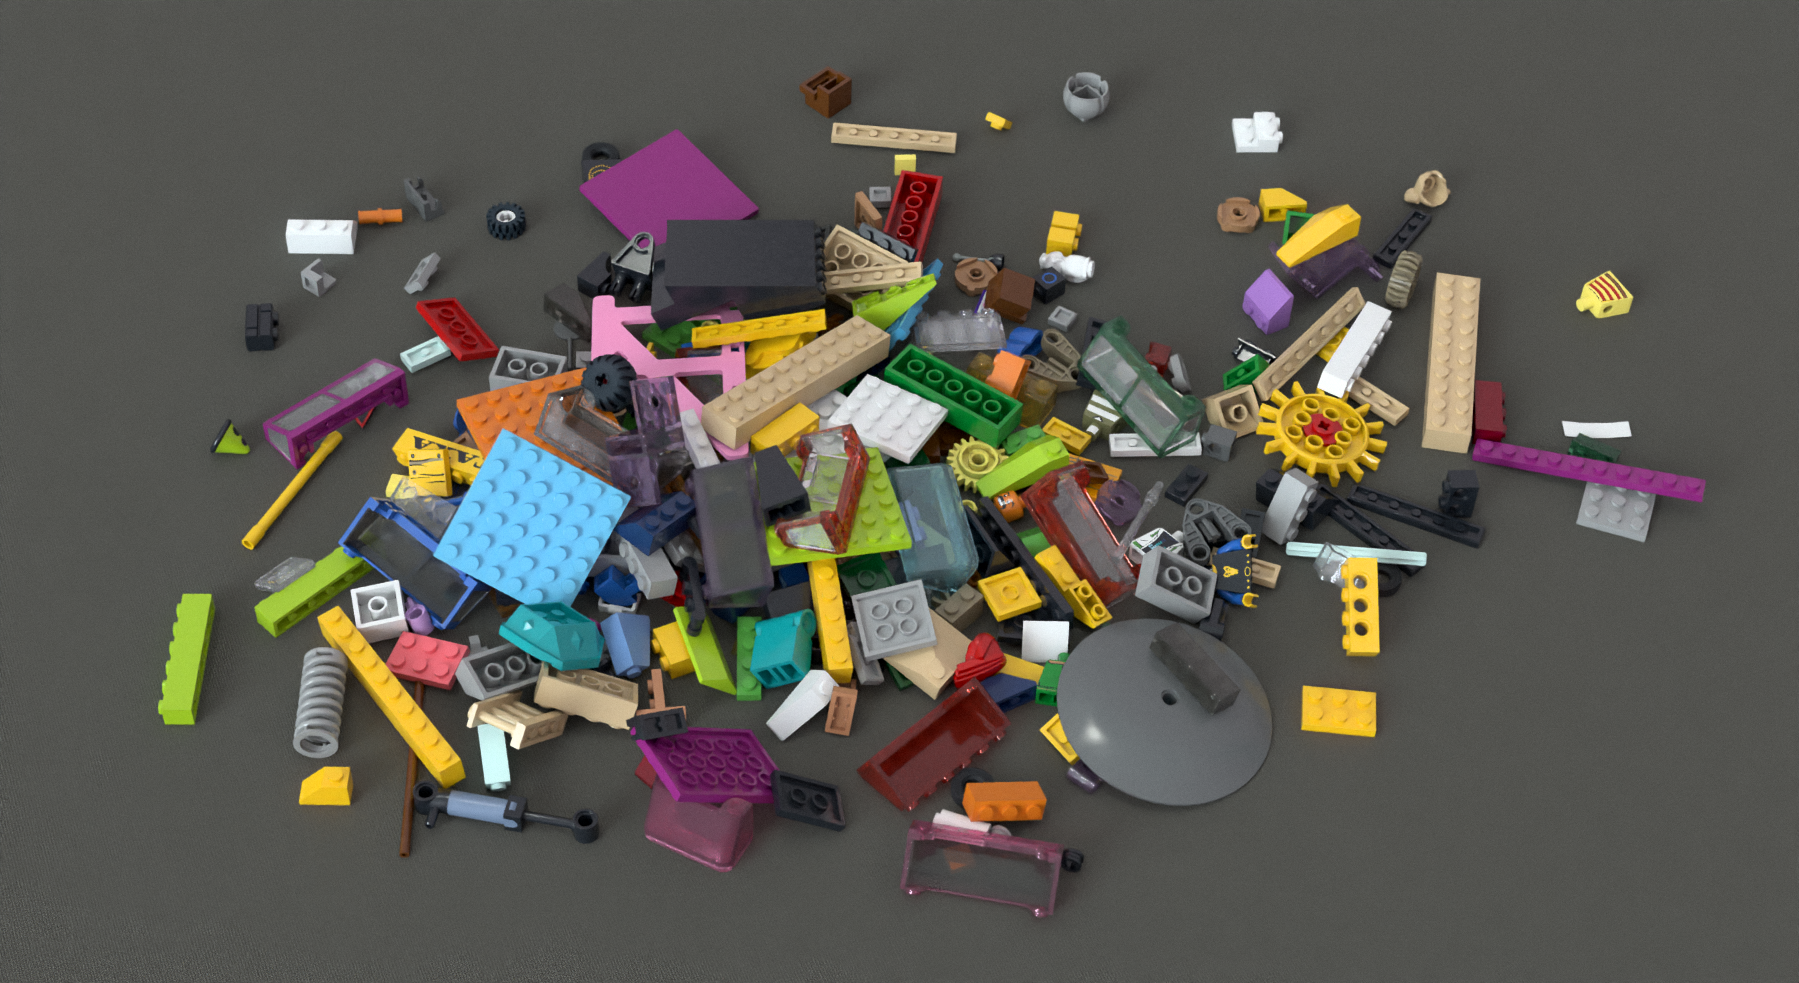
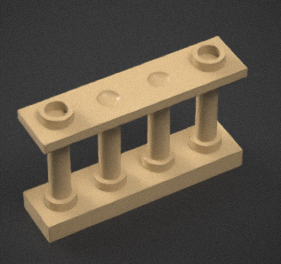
[467,690,568,749]

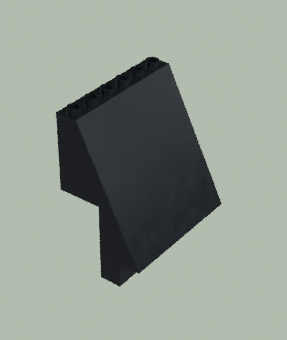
[651,220,827,331]

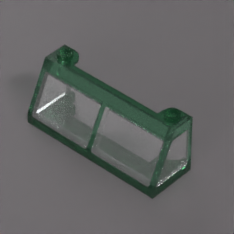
[1077,315,1206,459]

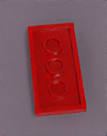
[416,297,499,362]

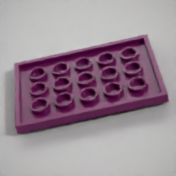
[630,727,779,804]

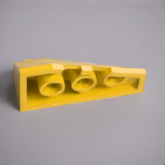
[1276,204,1361,268]

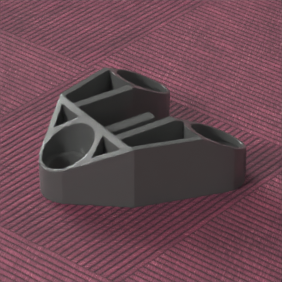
[1182,498,1252,567]

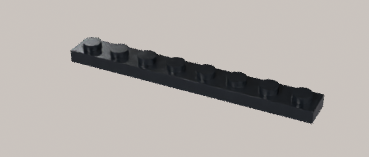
[977,496,1074,630]

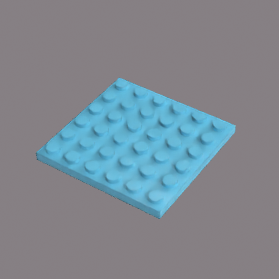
[433,428,631,607]

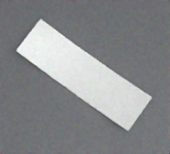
[1562,421,1632,438]

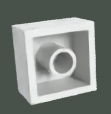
[351,580,409,643]

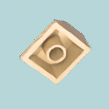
[1202,385,1263,438]

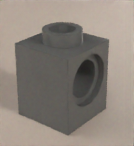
[1201,424,1237,462]

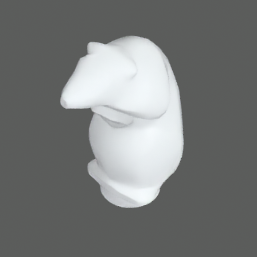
[1039,251,1095,283]

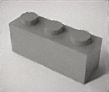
[1262,468,1319,545]

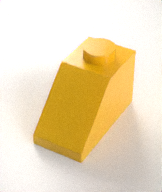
[1258,188,1307,222]
[299,767,353,805]

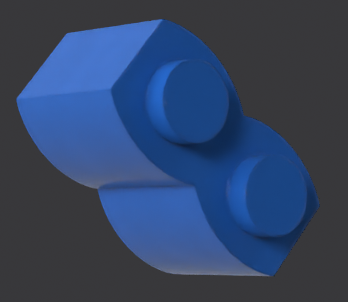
[997,326,1043,357]

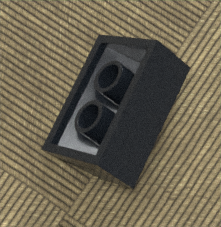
[1256,468,1339,531]
[954,505,1015,579]

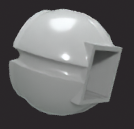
[1063,72,1110,122]

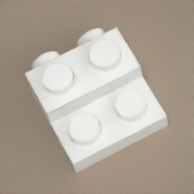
[1232,112,1283,152]

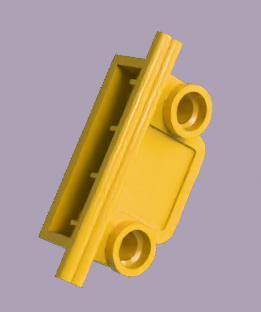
[745,332,816,380]

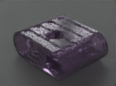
[1066,759,1104,794]

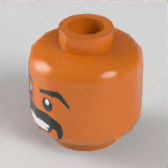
[993,490,1027,523]

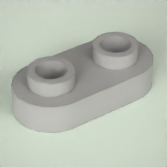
[1168,353,1191,393]

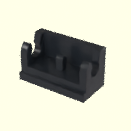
[626,707,688,741]

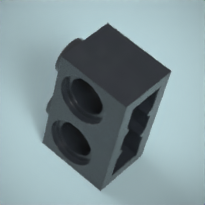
[1438,470,1479,518]

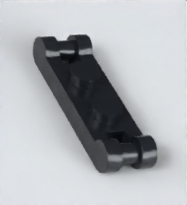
[678,557,706,637]

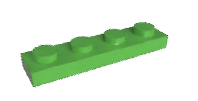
[737,617,762,701]

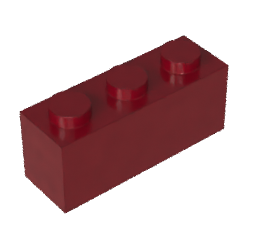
[1472,380,1507,444]

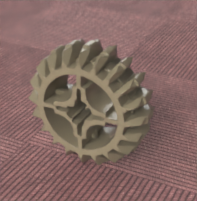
[1385,250,1423,309]

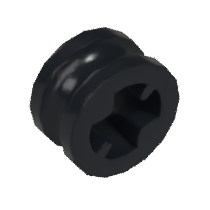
[1059,848,1085,872]

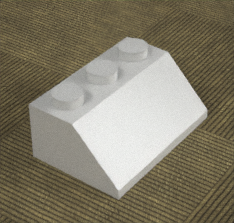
[285,220,358,254]

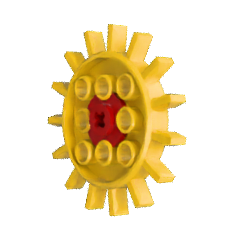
[1256,381,1387,487]

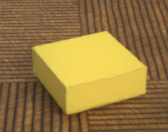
[894,154,916,175]

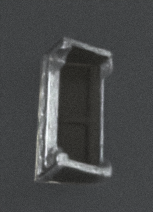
[534,385,690,502]

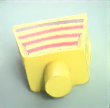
[1576,271,1633,319]

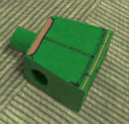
[1035,653,1070,707]

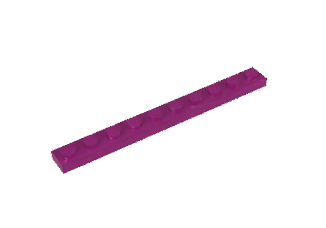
[1472,439,1706,502]

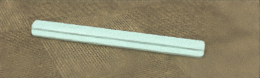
[1286,542,1427,566]

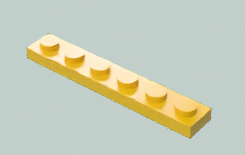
[692,309,826,349]

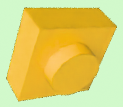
[985,112,1013,131]

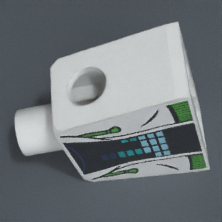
[1129,528,1184,567]

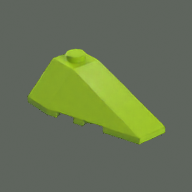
[852,273,937,330]
[976,435,1070,500]

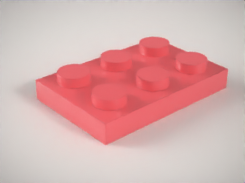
[385,631,470,690]

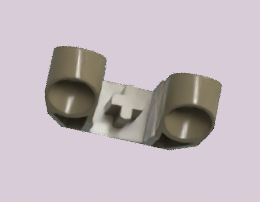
[1022,329,1081,394]

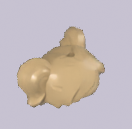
[1404,170,1451,207]

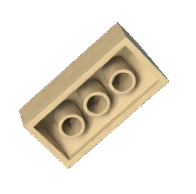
[534,661,638,730]

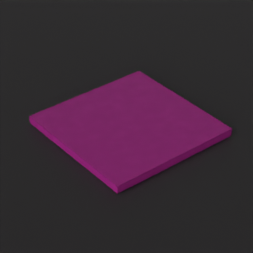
[579,129,759,248]

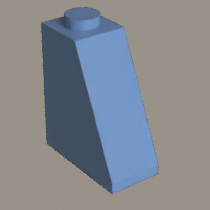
[600,612,650,678]

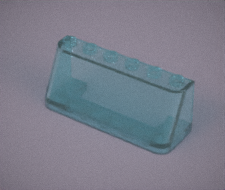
[886,463,979,594]

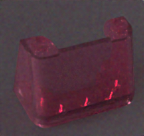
[644,774,753,872]

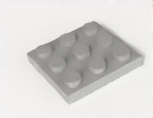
[1576,481,1656,542]
[851,579,938,662]

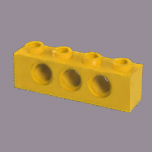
[1341,557,1380,656]

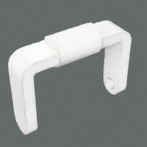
[598,593,641,614]

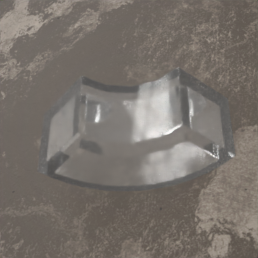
[1313,542,1379,589]

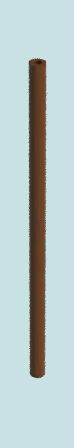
[399,681,425,858]

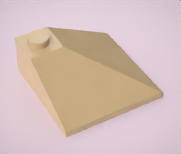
[883,608,971,700]

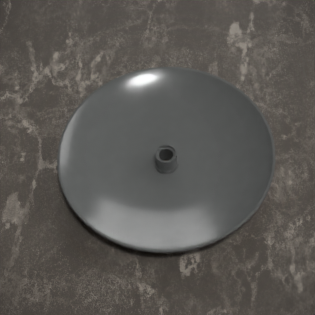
[1057,618,1272,806]

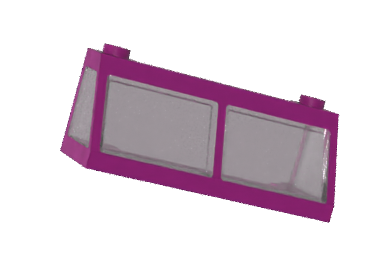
[262,358,409,469]

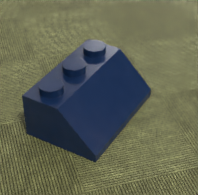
[613,491,699,556]

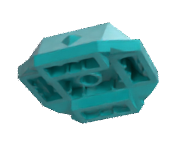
[499,601,605,671]

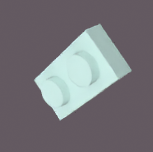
[400,336,451,373]

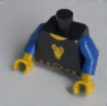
[1203,534,1259,608]

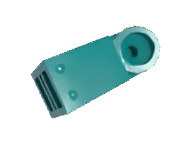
[750,609,816,689]

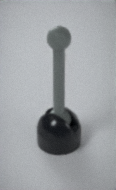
[953,253,1005,271]

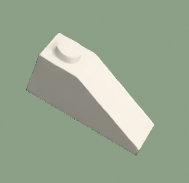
[766,670,840,741]

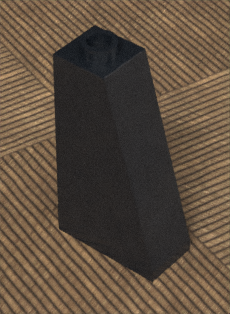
[755,445,811,527]

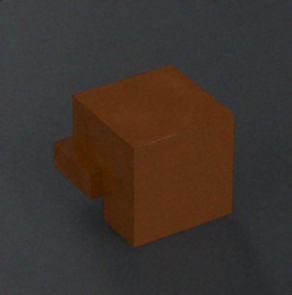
[799,66,852,119]
[984,268,1035,325]

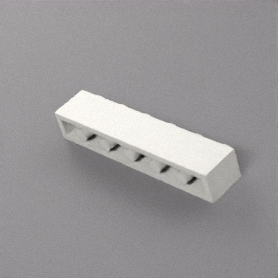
[1317,301,1392,398]

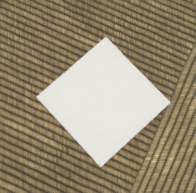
[1022,621,1069,662]

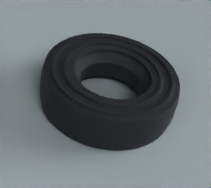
[582,142,620,161]
[1359,563,1402,598]
[950,767,995,809]

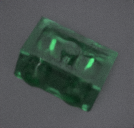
[1567,433,1621,463]

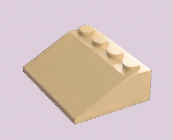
[824,224,908,312]

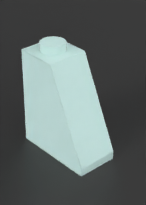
[478,724,511,791]

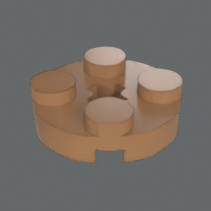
[1217,197,1260,233]
[954,258,997,297]

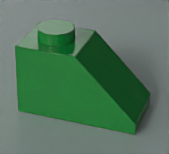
[1223,354,1270,394]

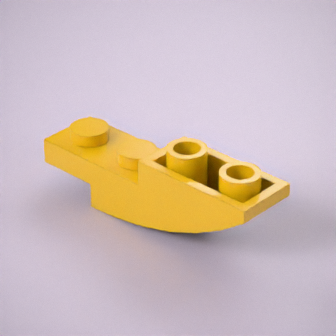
[1034,545,1113,629]

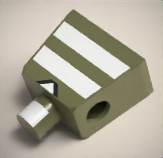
[1082,389,1133,442]

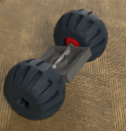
[581,354,670,420]

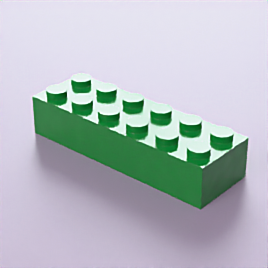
[884,344,1023,448]

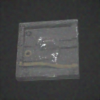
[254,557,316,592]

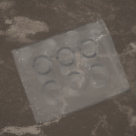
[911,308,1007,352]

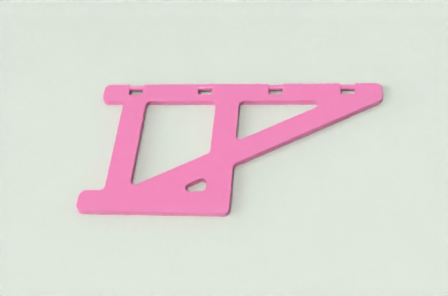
[591,295,749,461]

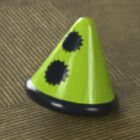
[210,419,250,454]

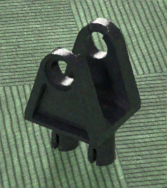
[608,232,655,303]

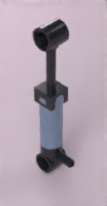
[413,780,599,844]

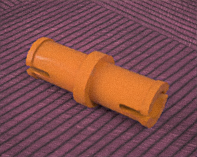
[358,208,402,225]

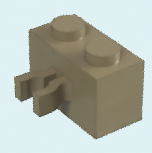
[931,583,984,632]

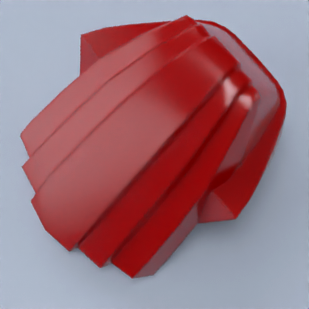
[953,632,1007,689]

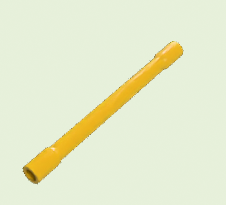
[242,430,343,550]

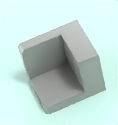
[301,258,336,297]

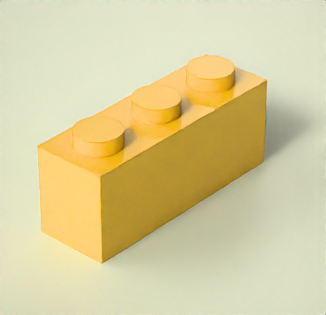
[750,402,820,457]

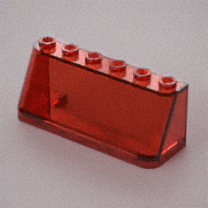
[856,677,1012,812]

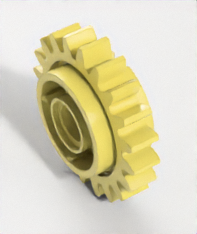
[946,436,1009,493]

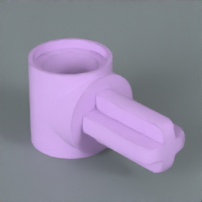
[405,597,434,636]

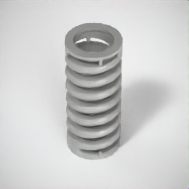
[293,647,348,758]

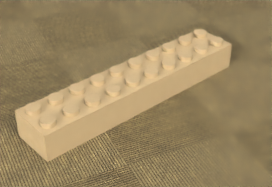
[1422,272,1480,454]
[701,315,891,450]

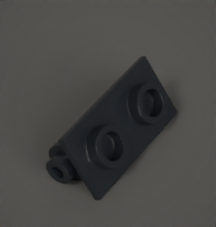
[1232,337,1277,365]

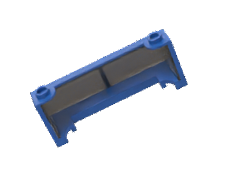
[338,497,493,630]

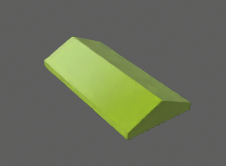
[673,607,737,695]

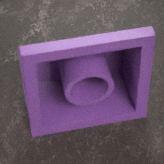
[1243,269,1294,335]

